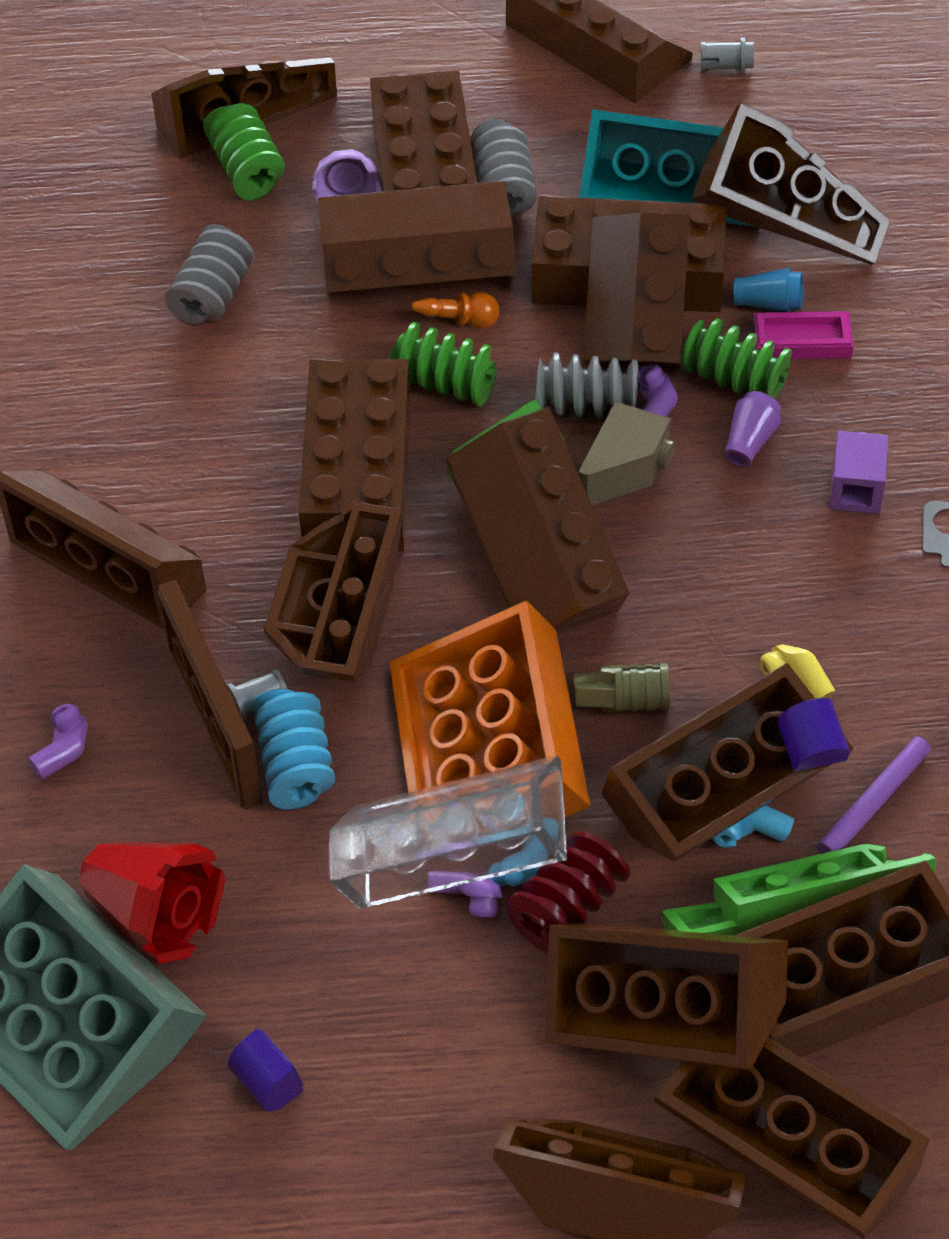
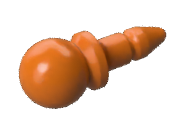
[411,292,500,329]

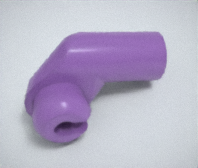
[638,363,678,417]
[28,704,88,781]
[428,865,503,917]

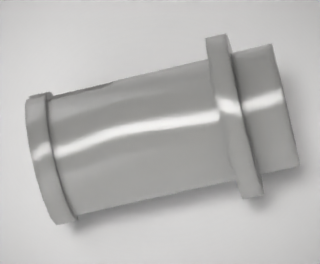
[701,37,754,73]
[226,669,287,722]

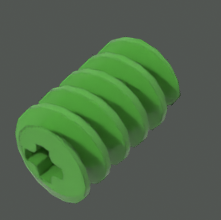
[203,103,285,201]
[681,318,792,399]
[390,322,497,407]

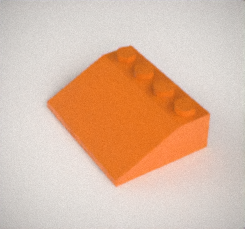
[389,600,591,844]

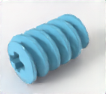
[252,689,335,811]

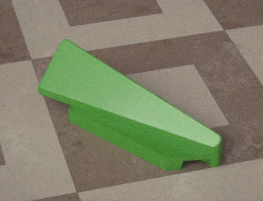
[662,843,936,936]

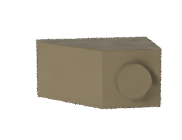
[578,401,676,505]

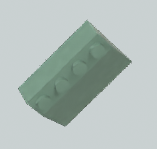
[0,864,207,1151]

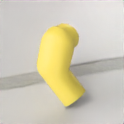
[760,644,836,699]

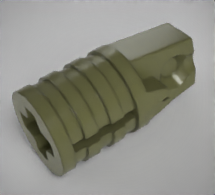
[573,663,670,713]

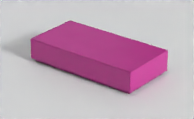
[752,311,854,359]

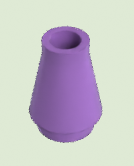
[723,391,781,467]

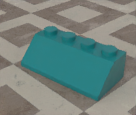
[579,109,756,227]

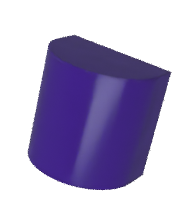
[777,698,850,772]
[227,1028,304,1112]

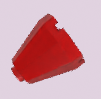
[79,842,226,964]

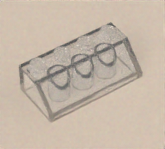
[329,755,567,909]

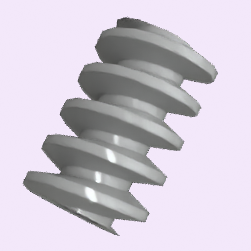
[470,118,537,216]
[165,224,255,325]
[535,352,639,419]

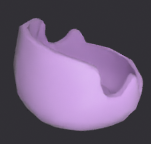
[312,149,382,205]

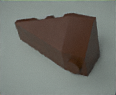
[151,57,337,159]
[691,104,890,265]

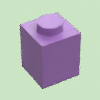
[829,431,888,514]

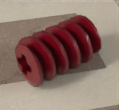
[507,832,631,952]

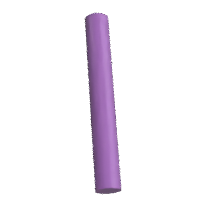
[817,736,931,854]

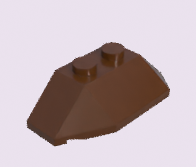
[264,501,403,682]
[493,1117,747,1239]

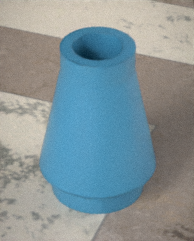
[733,267,804,312]

